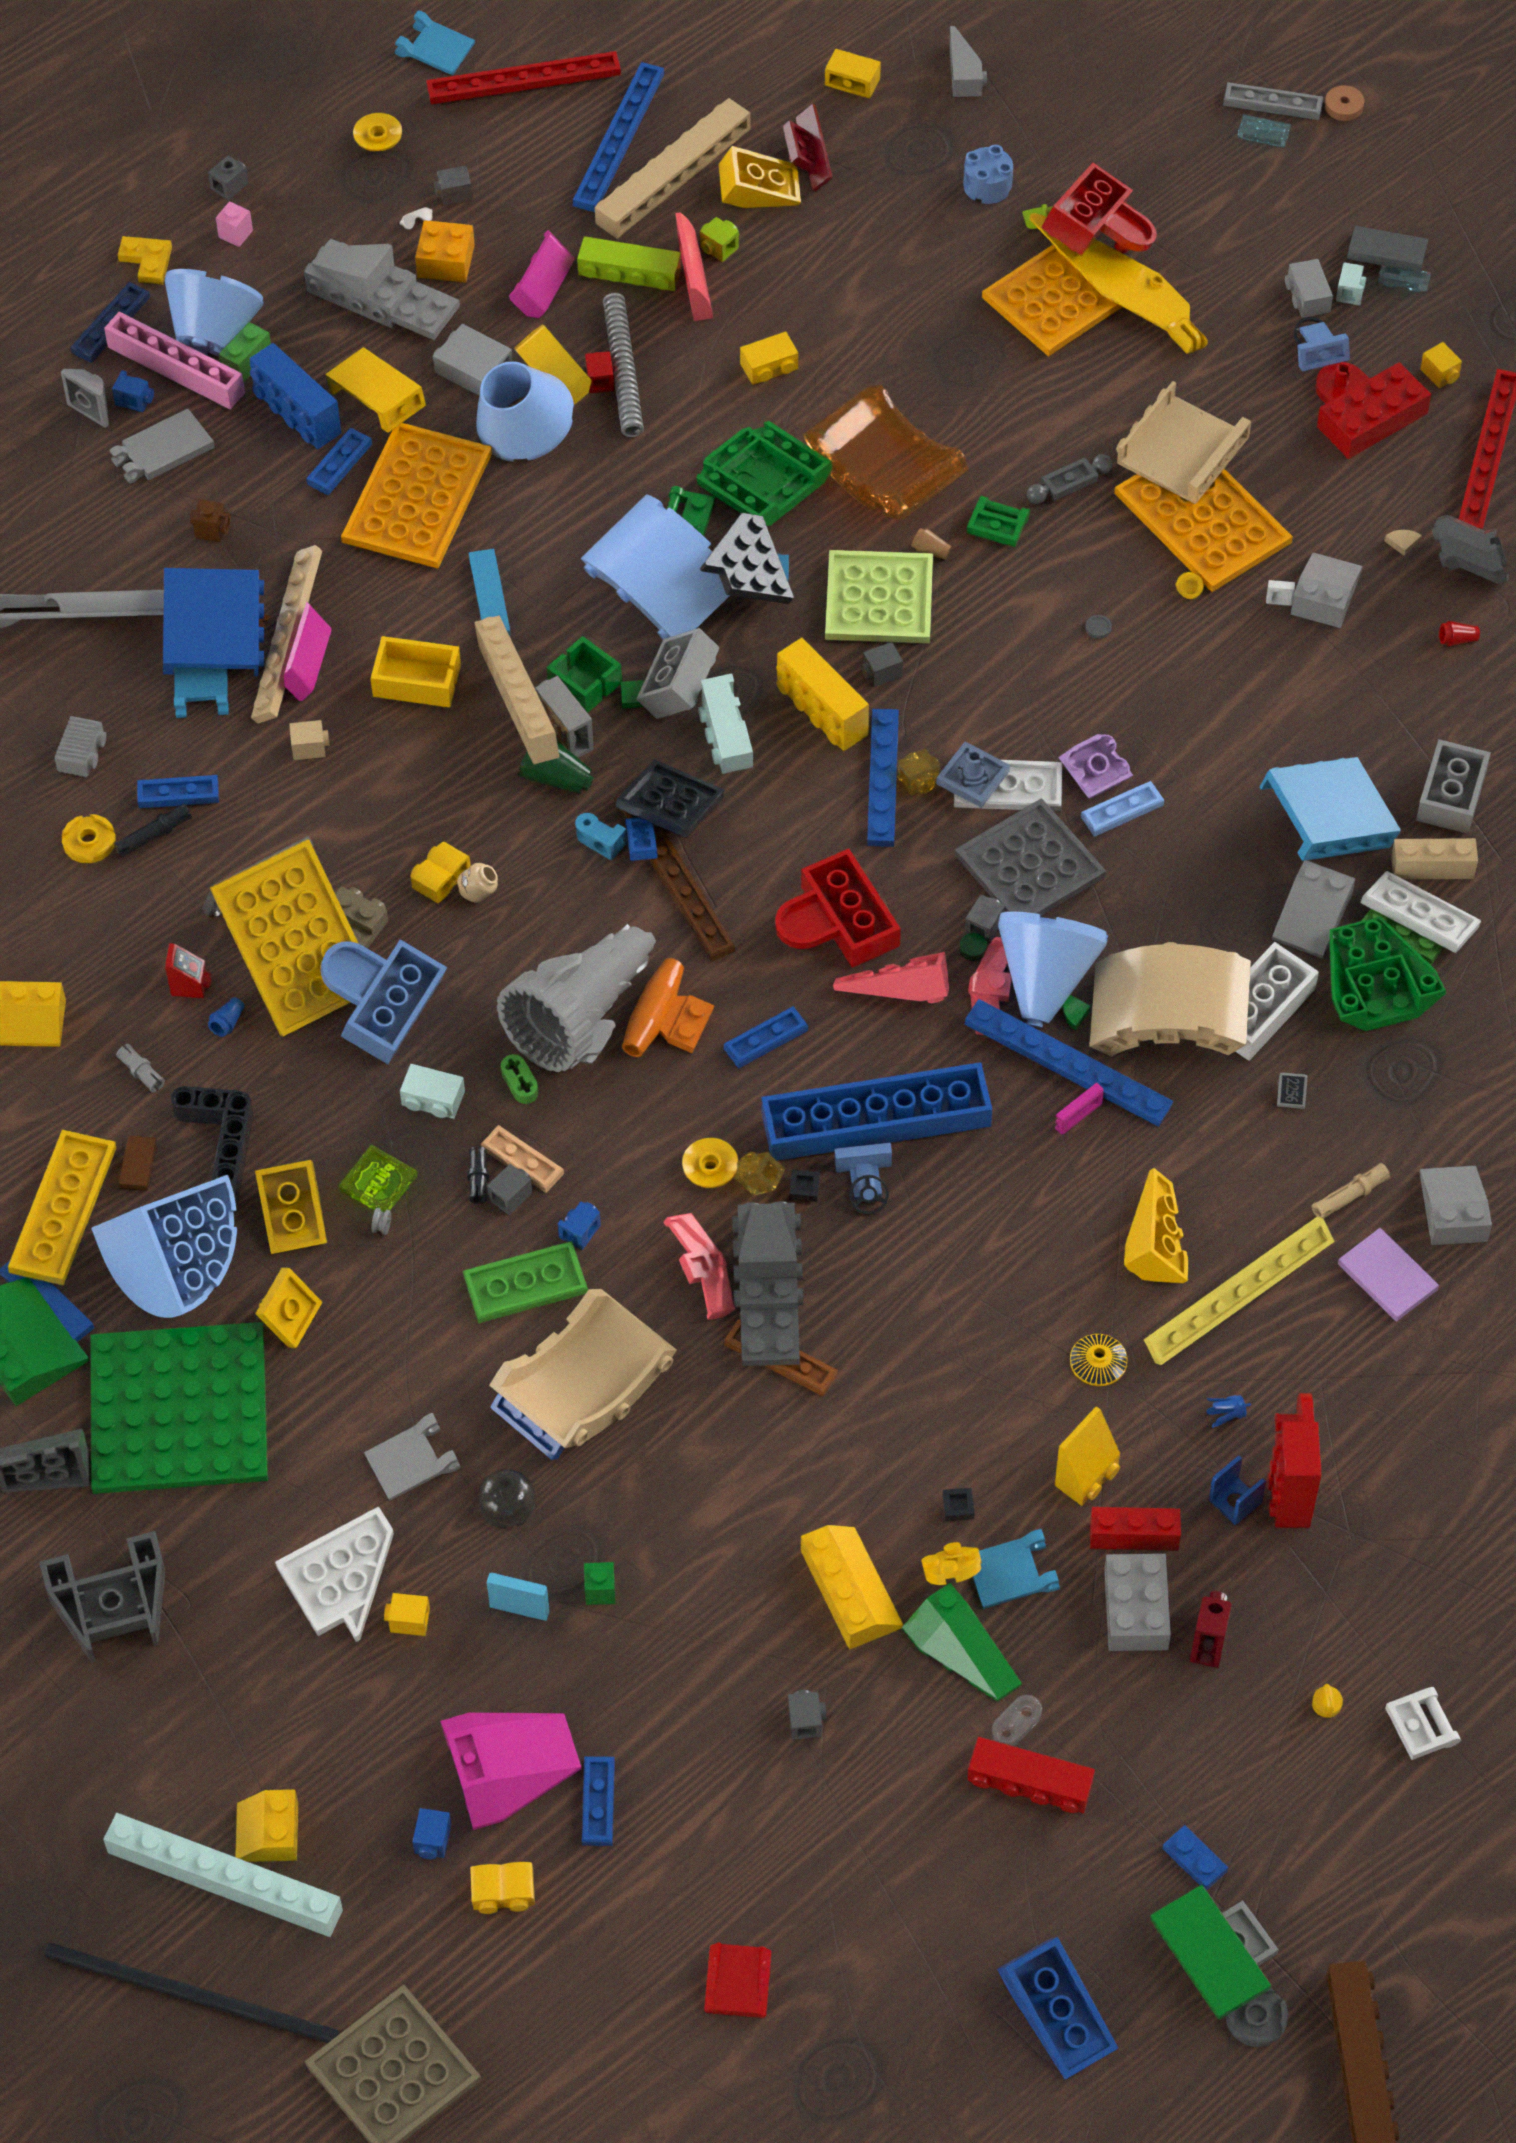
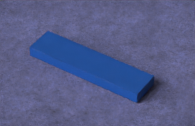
[0,1261,94,1342]

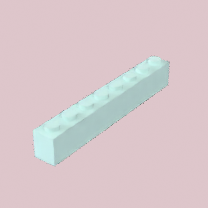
[103,1813,343,1937]

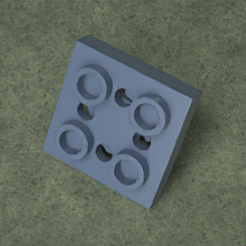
[936,742,1010,808]

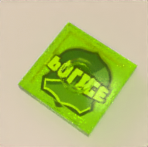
[339,1144,418,1212]

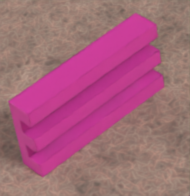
[1055,1083,1103,1135]

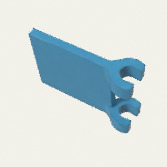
[395,10,475,76]
[174,667,229,718]
[973,1529,1060,1609]

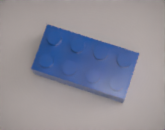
[249,343,341,449]

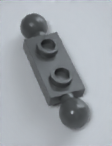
[1026,454,1113,504]

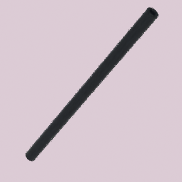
[45,1942,341,2043]

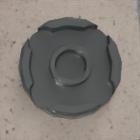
[1225,1989,1288,2047]

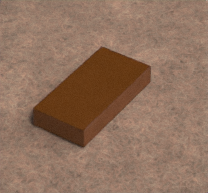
[119,1135,157,1191]

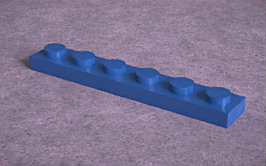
[867,709,899,847]

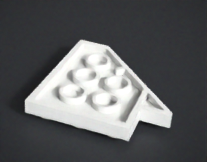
[275,1507,394,1642]

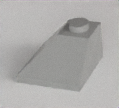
[61,369,109,428]

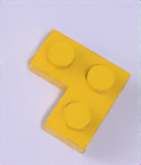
[118,236,172,285]

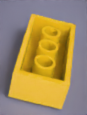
[776,638,869,751]

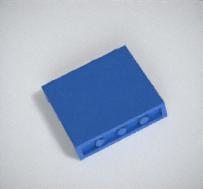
[163,568,264,676]

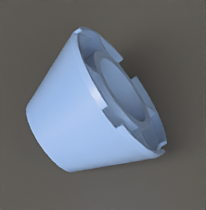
[476,362,574,462]

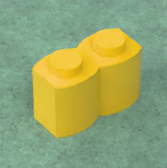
[410,842,470,903]
[471,1862,535,1914]

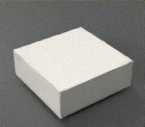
[1266,580,1295,606]

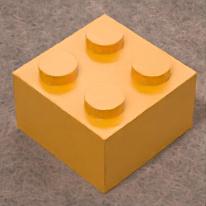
[415,220,474,283]

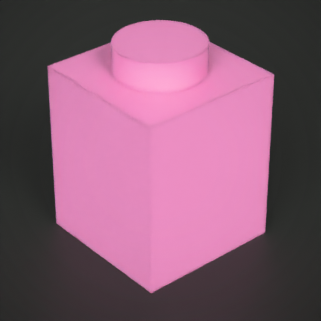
[216,201,253,247]

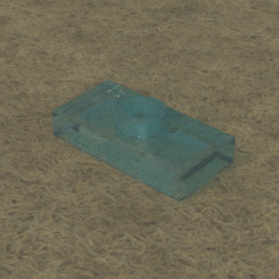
[1237,114,1291,148]

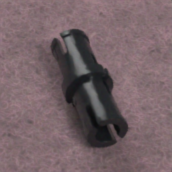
[467,1146,489,1204]

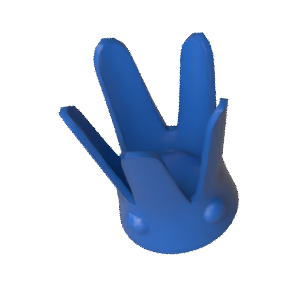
[1206,1395,1251,1428]

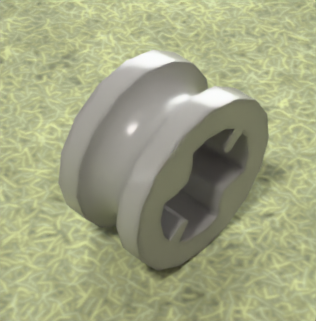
[371,1208,391,1235]

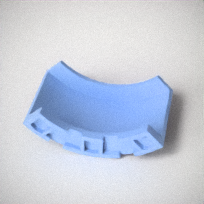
[581,494,730,640]

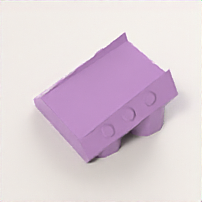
[1059,734,1133,798]

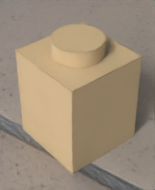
[289,720,330,760]

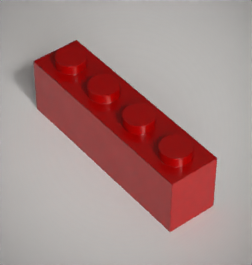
[967,1737,1095,1813]

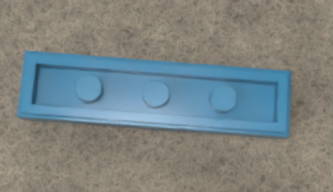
[469,549,511,636]

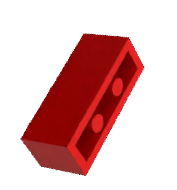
[1090,1507,1181,1551]

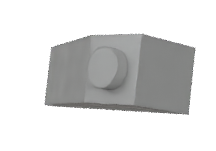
[949,26,987,97]

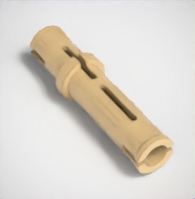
[1312,1163,1390,1219]

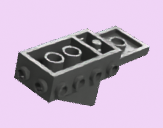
[732,1201,803,1366]

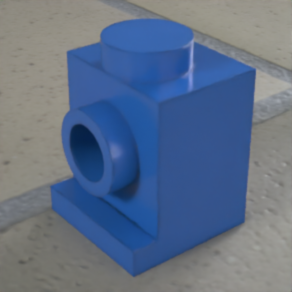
[112,370,154,412]
[558,1201,601,1251]

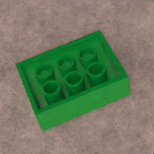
[0,1277,89,1406]

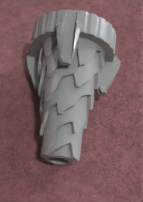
[497,924,656,1072]

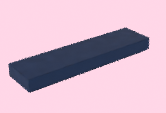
[70,282,150,363]

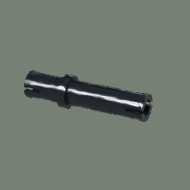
[114,804,192,858]

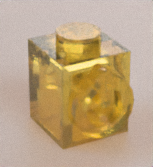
[897,748,940,795]
[734,1152,785,1195]

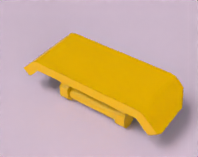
[514,324,591,405]

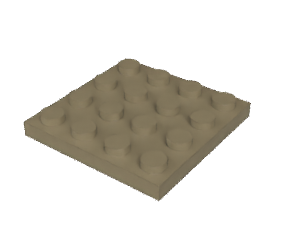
[305,1984,481,2143]

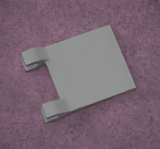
[364,1413,460,1501]

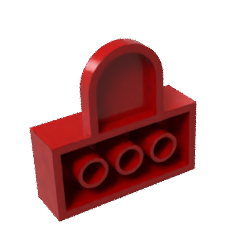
[1041,163,1157,256]
[1315,362,1431,459]
[775,848,901,968]
[1267,1393,1322,1528]

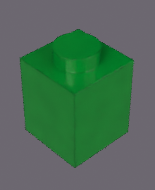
[584,1562,616,1605]

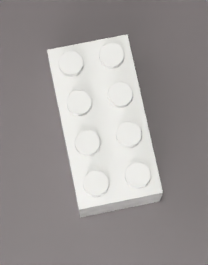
[1235,942,1319,1061]

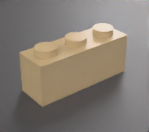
[1391,838,1478,880]

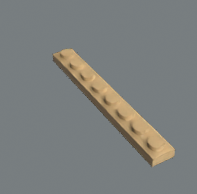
[251,545,322,724]

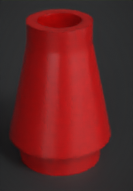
[1439,621,1480,647]

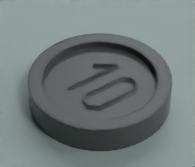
[1085,615,1112,639]

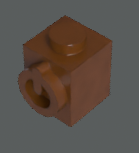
[190,499,231,542]

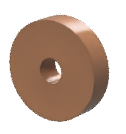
[1325,85,1364,121]

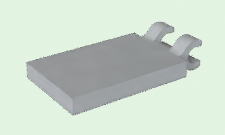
[110,409,215,483]

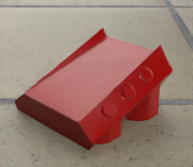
[704,1942,772,2018]

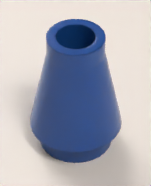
[208,997,245,1037]

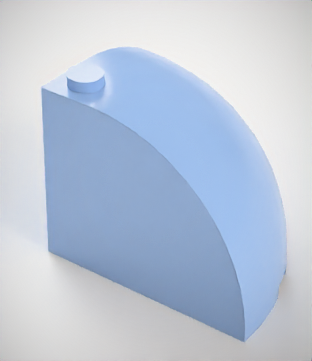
[91,1175,237,1318]

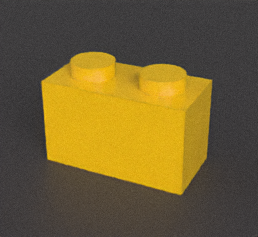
[825,49,881,99]
[740,332,798,385]

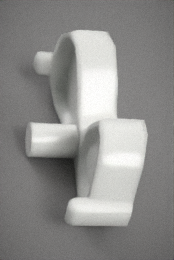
[399,207,433,230]

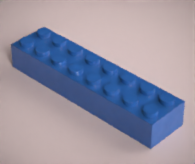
[761,1062,992,1161]

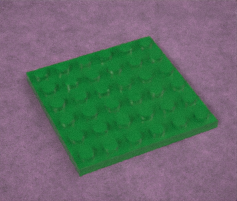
[91,1322,268,1494]

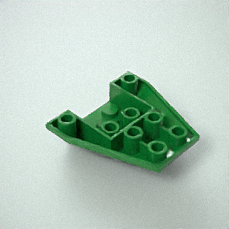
[1329,916,1446,1031]

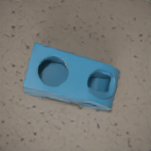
[575,813,628,861]

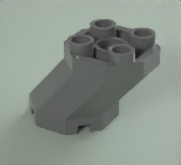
[1432,515,1509,584]

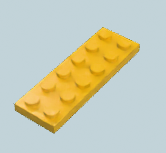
[8,1130,116,1285]

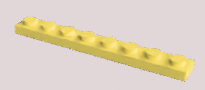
[1144,1217,1334,1365]

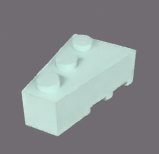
[698,674,753,774]

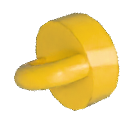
[1175,572,1204,599]
[1312,1684,1343,1718]

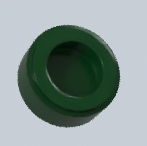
[959,933,987,961]

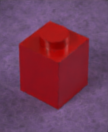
[585,351,614,393]

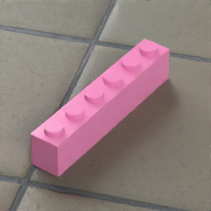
[104,312,245,410]

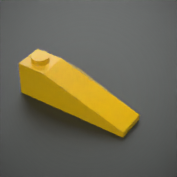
[1124,1168,1188,1283]

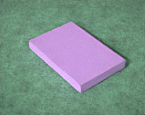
[1338,1228,1439,1322]

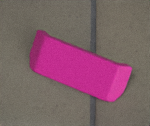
[509,230,575,318]
[284,601,331,701]

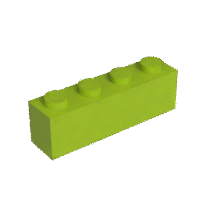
[577,236,681,291]

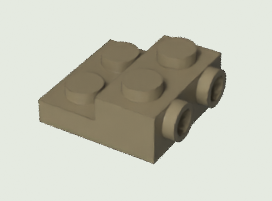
[335,886,388,948]

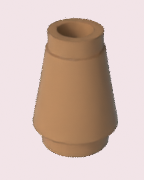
[911,528,952,560]

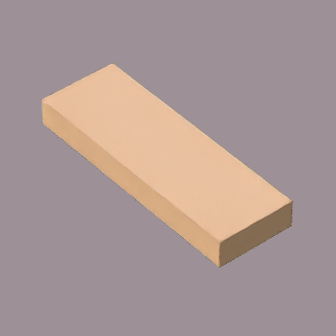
[481,1125,564,1193]

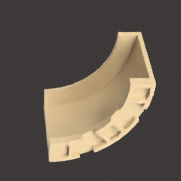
[1090,942,1251,1057]
[489,1289,677,1448]

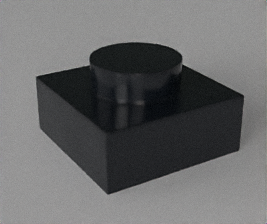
[789,1170,820,1202]
[942,1488,975,1521]

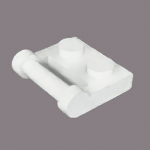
[1385,1687,1461,1760]

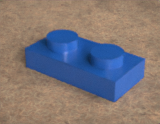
[1162,1825,1228,1891]

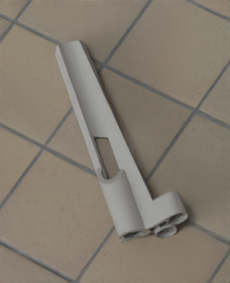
[0,590,164,628]

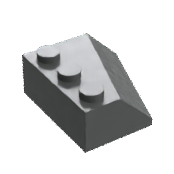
[0,1429,90,1493]

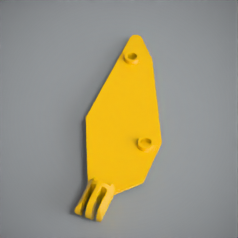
[1029,213,1208,354]

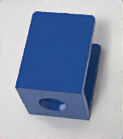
[1209,1456,1266,1525]

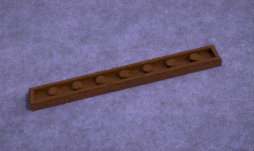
[614,794,736,962]

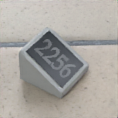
[1277,1073,1307,1109]

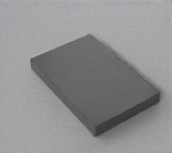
[1347,226,1428,272]

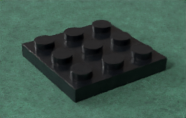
[616,759,725,838]

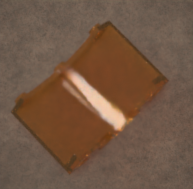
[802,385,969,520]

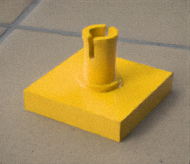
[255,1268,322,1348]

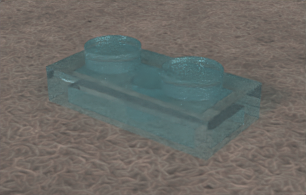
[1378,265,1431,292]

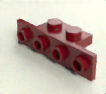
[783,104,833,192]

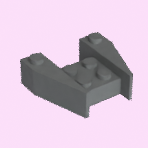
[39,1531,165,1663]

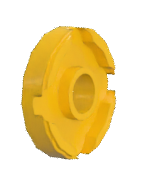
[62,814,116,863]

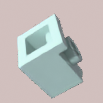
[1336,263,1366,306]

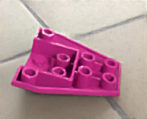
[440,1713,581,1830]

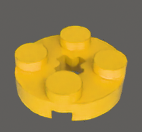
[921,1542,982,1585]

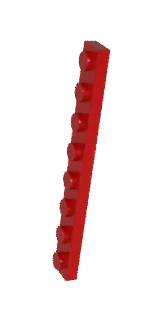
[426,51,621,104]
[1459,369,1516,530]

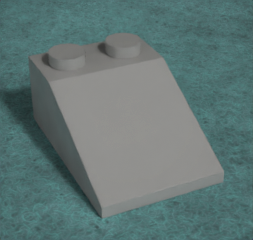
[1291,553,1363,628]
[1272,860,1355,959]
[1419,1166,1492,1245]

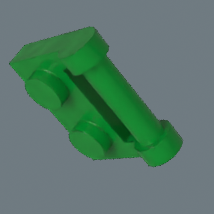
[666,486,715,536]
[966,496,1030,547]

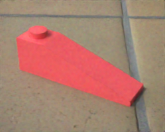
[833,952,949,1003]

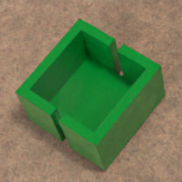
[546,636,622,713]

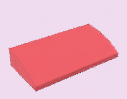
[675,213,713,321]

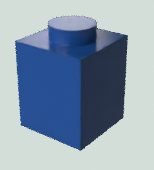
[413,1808,451,1860]

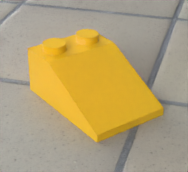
[719,146,801,208]
[255,1160,327,1254]
[1055,1407,1120,1506]

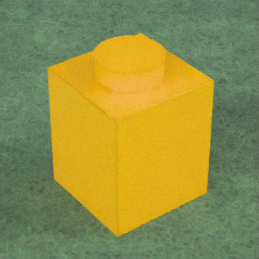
[1420,342,1462,389]
[384,1593,430,1636]

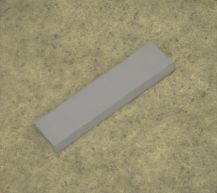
[1223,82,1323,120]

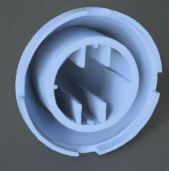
[998,912,1108,1028]

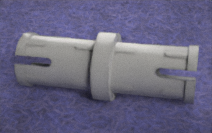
[116,1044,165,1093]

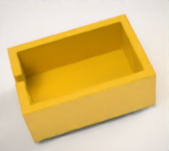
[371,636,461,707]

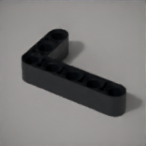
[171,1086,253,1217]

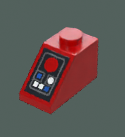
[165,943,211,998]

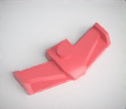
[968,937,1012,1035]
[663,1213,735,1320]

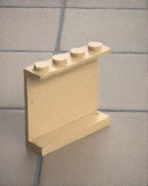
[1116,381,1251,504]

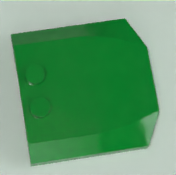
[696,421,833,526]

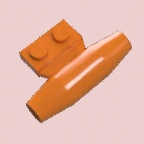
[622,958,714,1057]

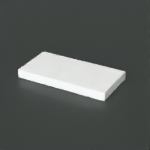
[954,760,1062,811]
[1361,871,1481,953]

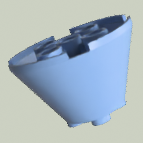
[164,269,263,356]

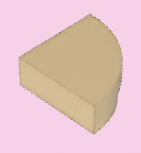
[1384,530,1422,555]

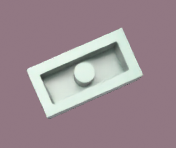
[400,1064,465,1119]

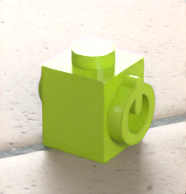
[700,217,739,262]

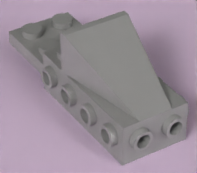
[304,238,460,340]

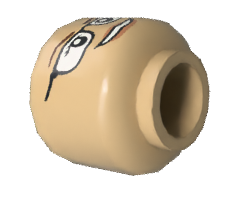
[457,863,498,903]

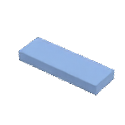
[1081,781,1164,837]

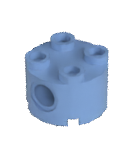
[963,145,1013,204]

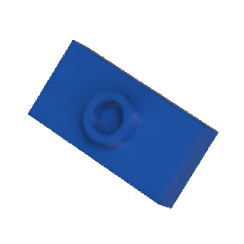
[625,818,657,861]

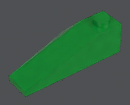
[902,1583,1022,1702]

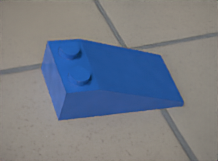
[997,1937,1118,2079]

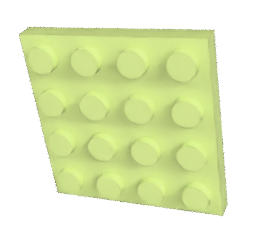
[825,550,933,643]

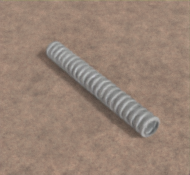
[603,293,644,437]

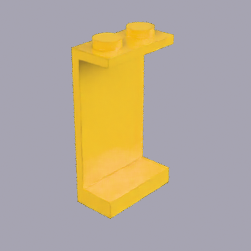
[325,347,426,432]

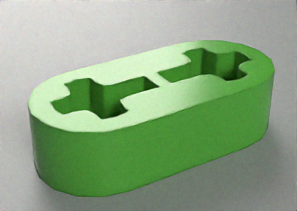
[501,1054,538,1104]

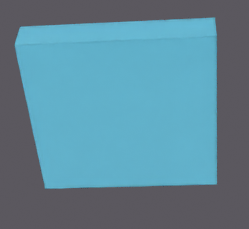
[487,1573,549,1621]

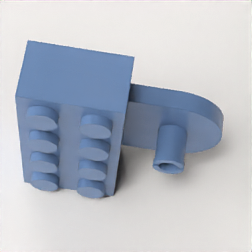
[320,940,447,1064]

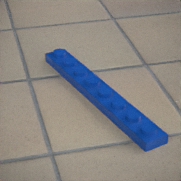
[573,62,664,212]
[964,999,1173,1127]

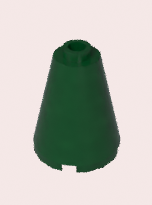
[517,740,595,794]

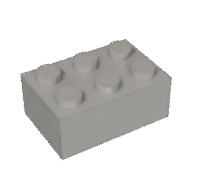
[636,628,720,719]
[1416,739,1491,834]
[1104,1554,1171,1651]

